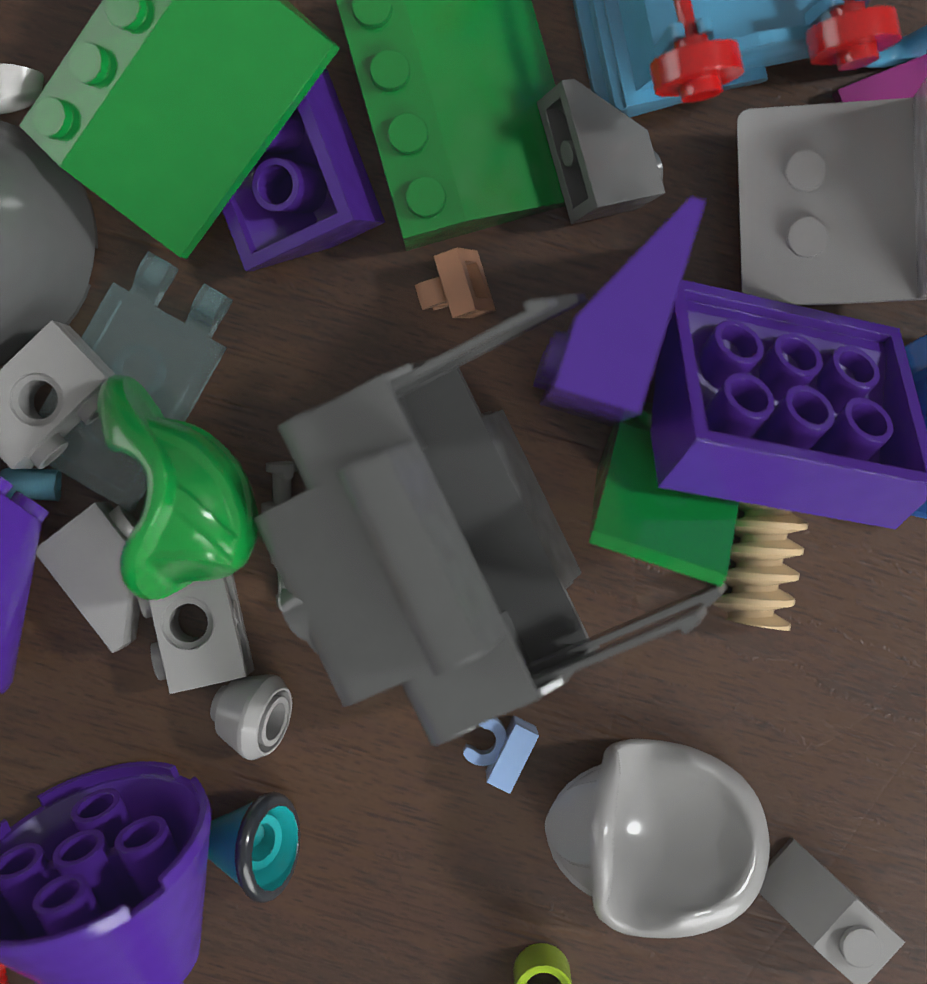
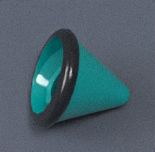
[208,791,301,903]

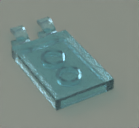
[38,251,233,511]

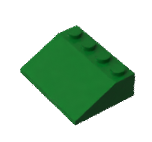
[19,0,340,259]
[336,0,566,251]

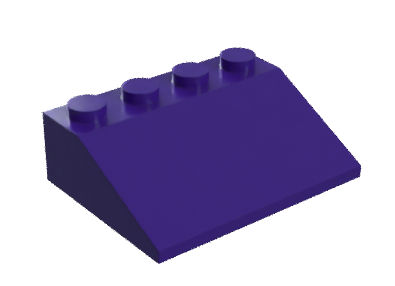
[533,197,705,426]
[650,279,927,529]

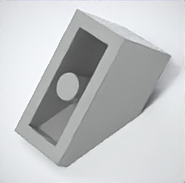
[36,502,140,653]
[759,837,905,984]

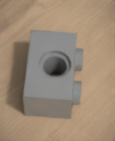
[0,320,116,469]
[138,574,254,694]

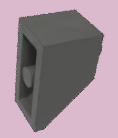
[537,78,665,224]

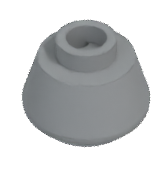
[210,674,292,760]

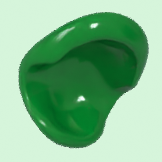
[97,375,259,600]

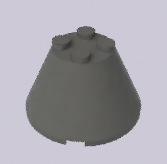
[0,121,98,366]

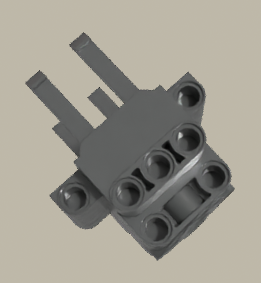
[253,293,727,746]

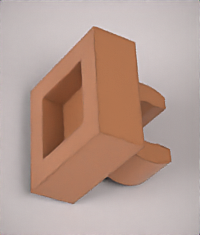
[415,248,496,318]

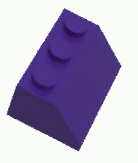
[222,67,385,271]

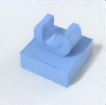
[463,715,539,794]

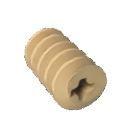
[713,502,809,631]

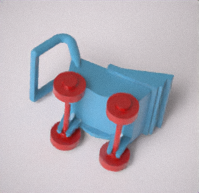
[573,0,927,117]

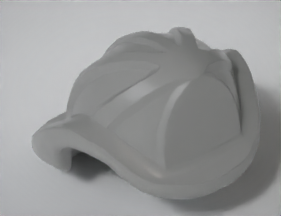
[545,739,770,938]

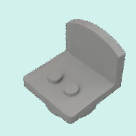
[737,78,927,306]

